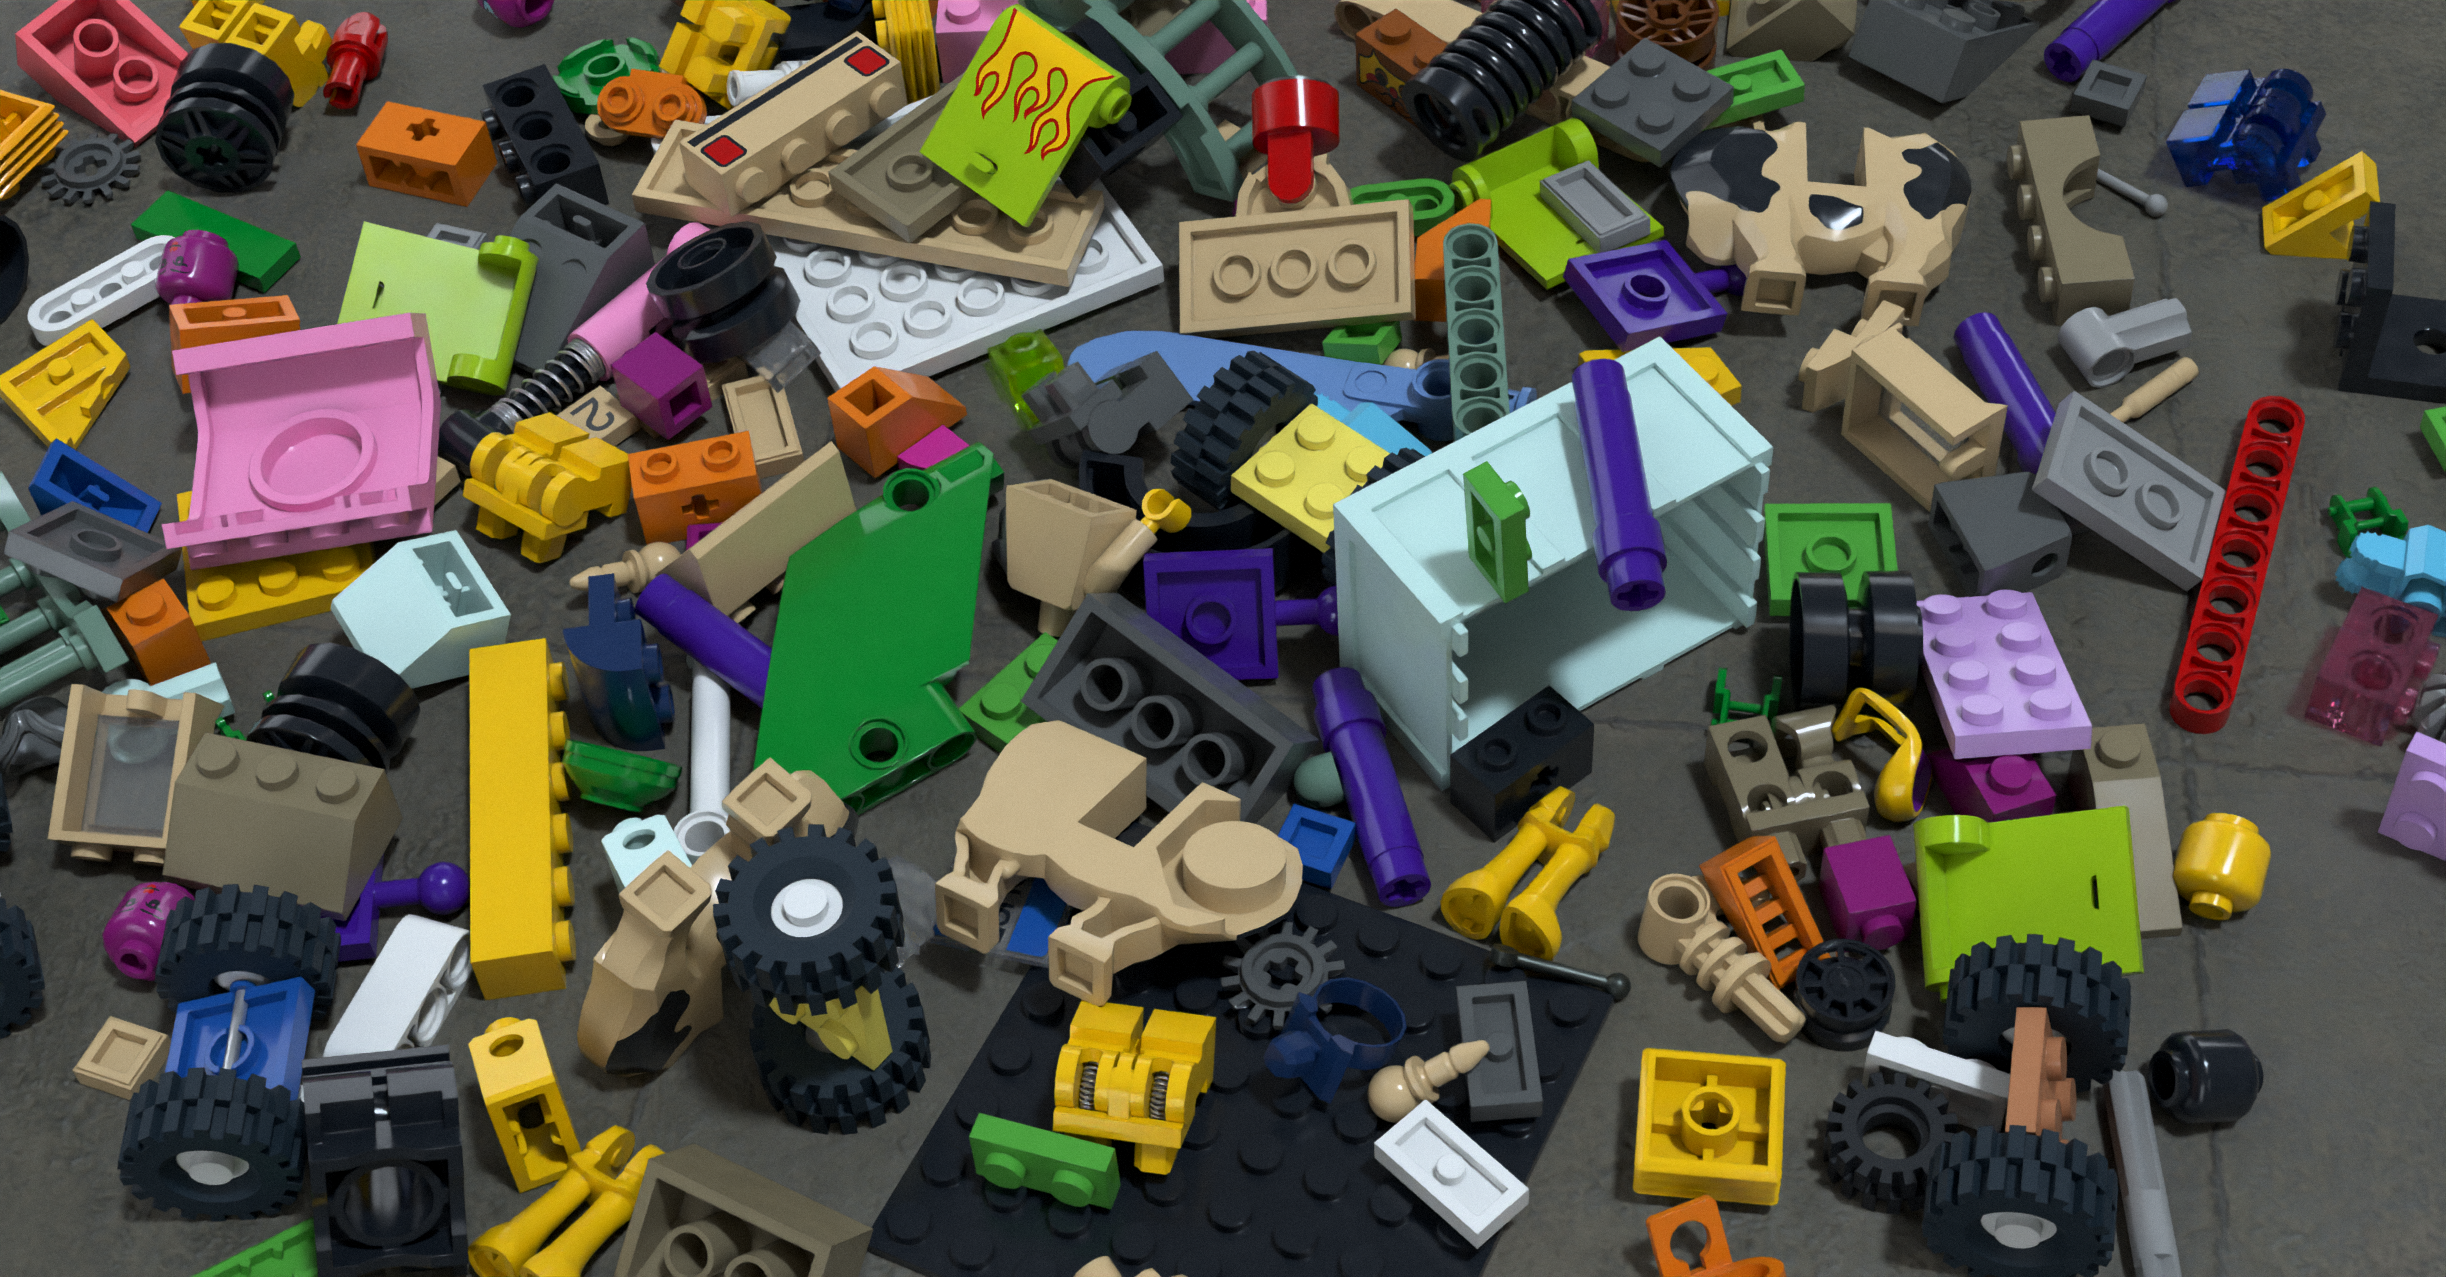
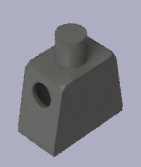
[1928,472,2092,597]

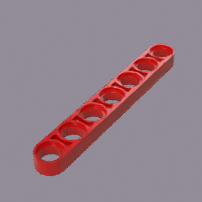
[2170,396,2305,734]

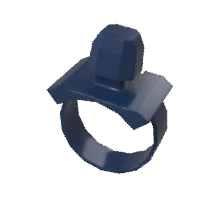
[1263,977,1406,1104]

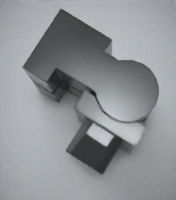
[1021,351,1193,469]

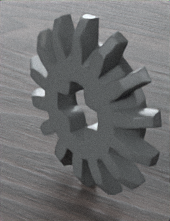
[41,133,141,204]
[1221,922,1345,1030]

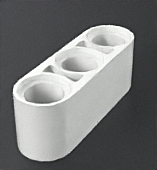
[323,914,473,1057]

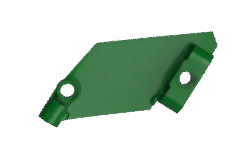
[753,442,1004,815]

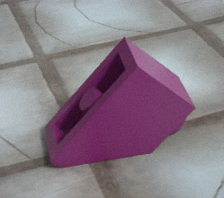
[1926,747,2056,823]

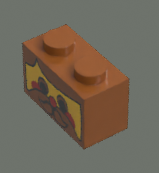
[1355,9,1450,130]

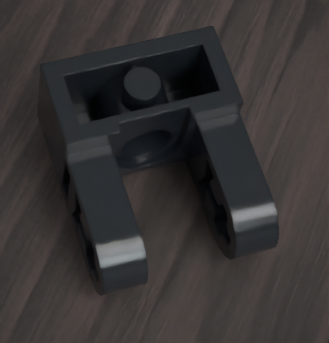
[1059,18,1183,199]

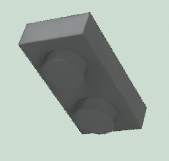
[1456,981,1543,1122]

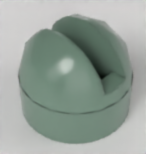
[1294,751,1345,808]

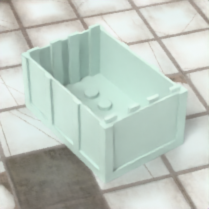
[1333,336,1773,791]

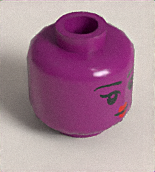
[155,230,239,305]
[102,882,195,981]

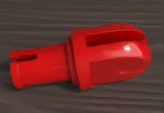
[323,12,388,109]

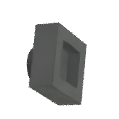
[2071,60,2147,127]

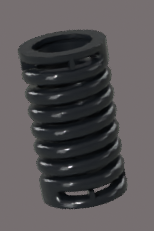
[1402,0,1603,162]

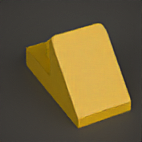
[2262,151,2380,259]

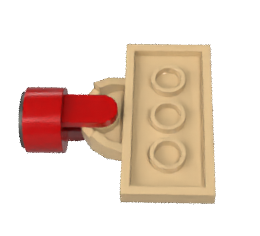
[1179,76,1416,338]

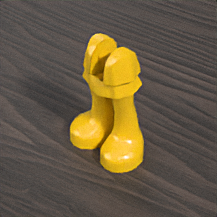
[1440,786,1615,961]
[468,1125,666,1277]

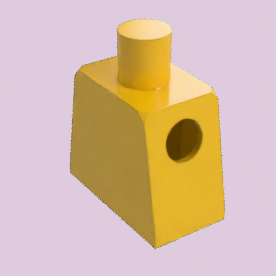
[468,1017,582,1193]

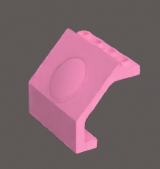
[162,313,441,570]

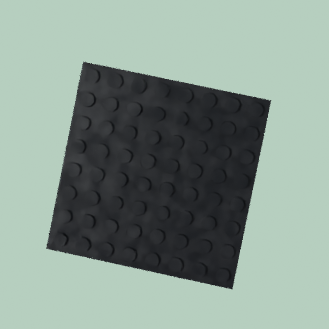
[867,821,1615,1277]

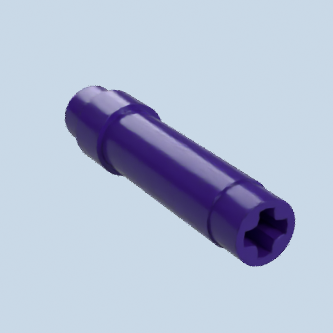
[2044,0,2175,82]
[1953,312,2056,475]
[1571,359,1667,611]
[635,573,772,709]
[1312,667,1431,907]

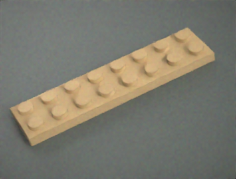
[632,120,1104,287]

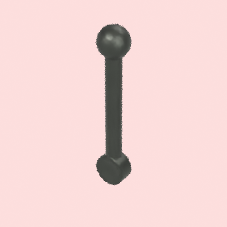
[1489,944,1631,999]

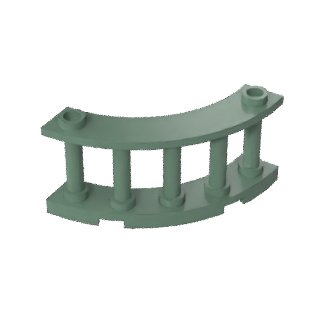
[1018,0,1299,202]
[0,471,129,710]

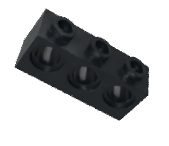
[480,64,610,209]

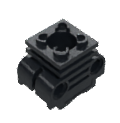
[302,1044,469,1277]

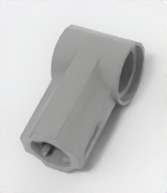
[2058,298,2192,388]

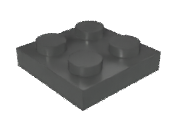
[1572,38,1734,168]
[3,501,183,602]

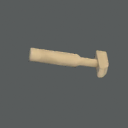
[2110,357,2199,423]

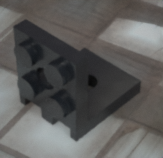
[2333,201,2446,404]

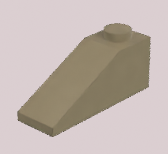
[2067,723,2183,939]

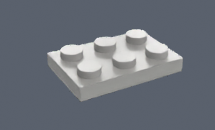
[2032,391,2226,591]

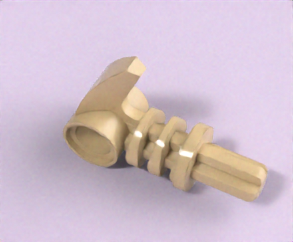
[1638,874,1806,1043]

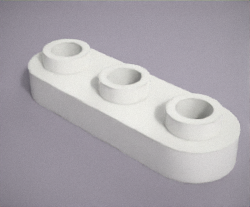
[27,235,175,346]

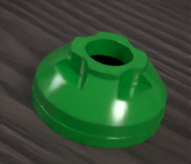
[562,739,683,812]

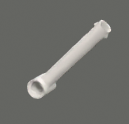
[674,655,731,865]

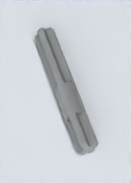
[2102,1070,2182,1277]

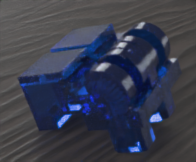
[2166,69,2327,202]

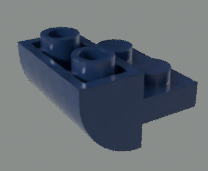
[563,573,675,751]

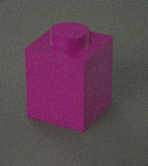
[611,332,713,440]
[1818,835,1916,953]

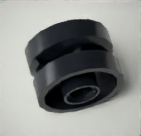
[646,221,801,364]

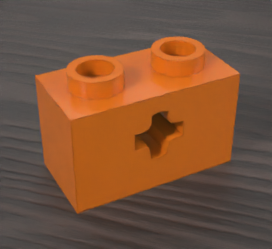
[356,101,497,207]
[628,431,762,545]

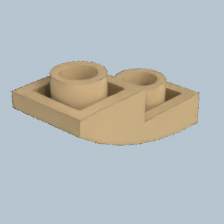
[1799,300,1905,413]

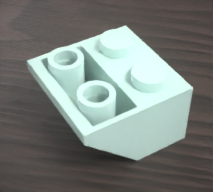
[331,530,511,689]

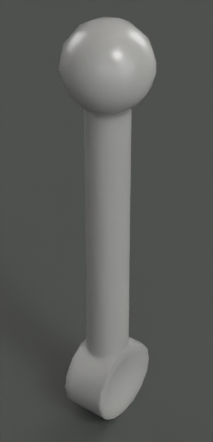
[2096,168,2168,217]

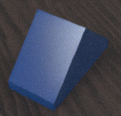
[28,438,162,533]

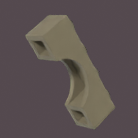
[2007,115,2135,326]

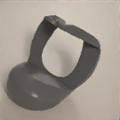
[0,696,68,782]

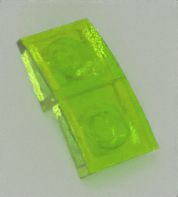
[987,329,1065,430]

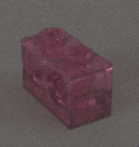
[2304,587,2441,747]

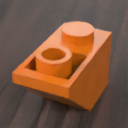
[827,366,967,478]

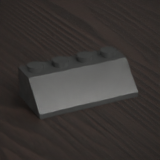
[1021,593,1319,824]

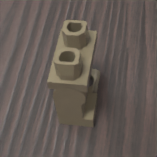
[1704,705,1870,883]

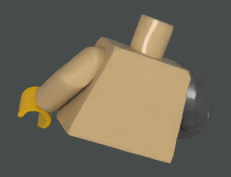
[991,479,1191,637]

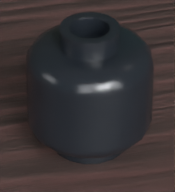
[2148,1029,2264,1124]

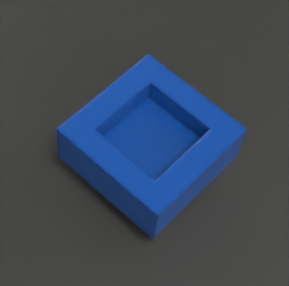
[1278,804,1356,889]

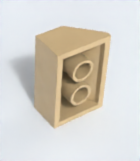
[655,441,857,623]

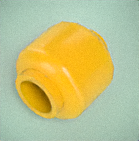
[2173,813,2271,920]

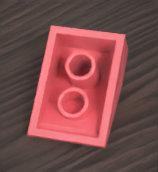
[15,0,188,148]

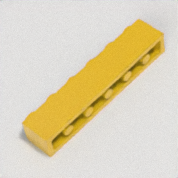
[469,638,576,1001]

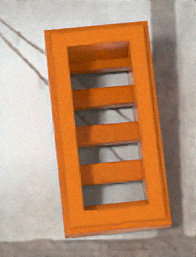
[1699,836,1831,990]

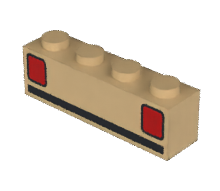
[679,31,907,217]

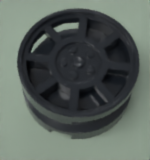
[1792,939,1896,1052]

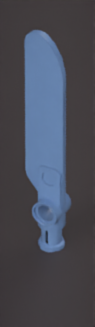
[1067,331,1537,441]

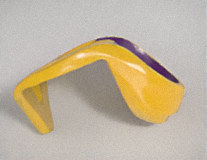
[1831,688,1932,822]

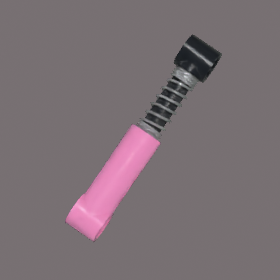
[438,222,711,479]

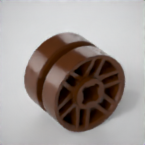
[1614,0,1719,71]

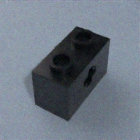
[1450,685,1594,843]

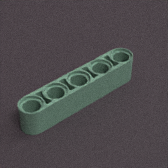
[1443,223,1510,442]

